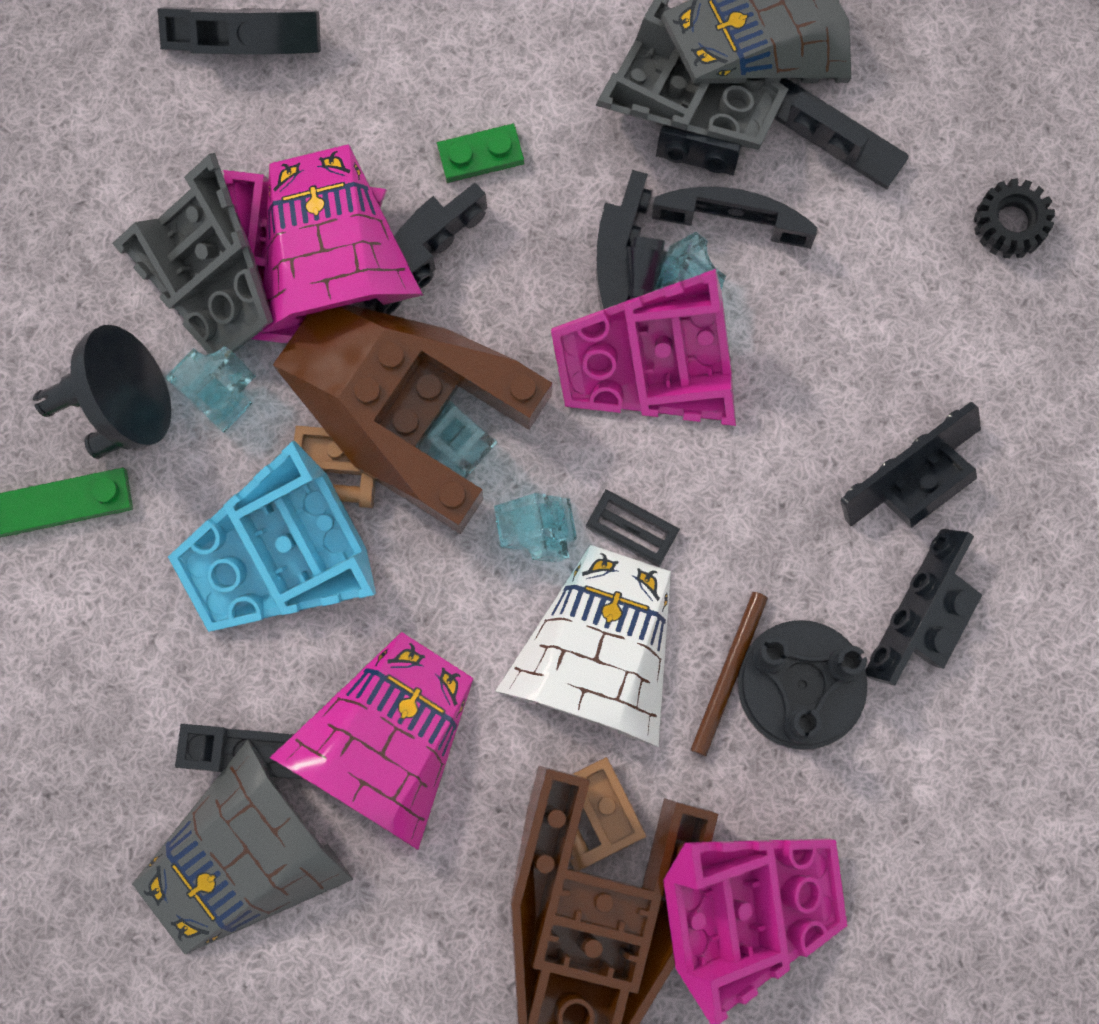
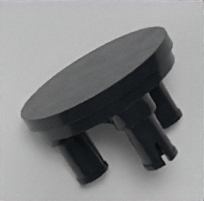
[33,325,171,459]
[737,620,867,750]

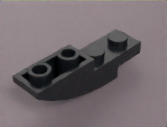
[157,7,321,54]
[596,170,653,310]
[363,182,488,314]

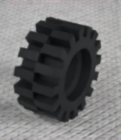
[974,179,1055,259]

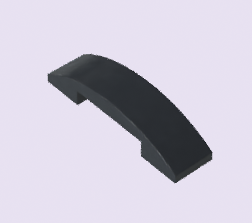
[652,186,818,249]
[175,723,305,780]

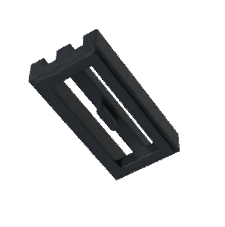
[586,489,680,567]

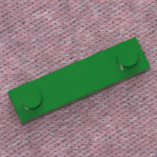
[0,467,133,538]

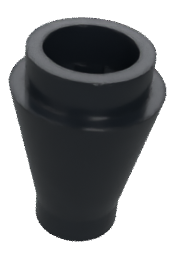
[626,237,668,297]

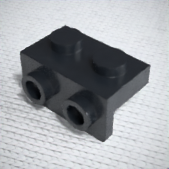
[656,126,742,176]

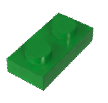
[437,123,524,183]

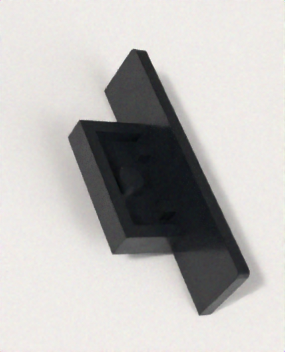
[774,78,909,190]
[840,402,981,528]
[865,529,982,686]

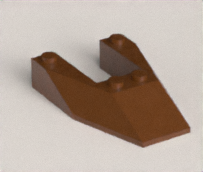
[273,305,553,534]
[510,765,719,1024]

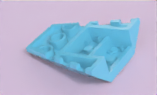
[168,441,376,632]

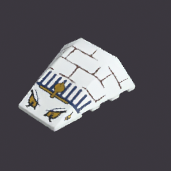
[495,545,671,747]

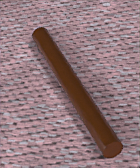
[690,592,768,757]

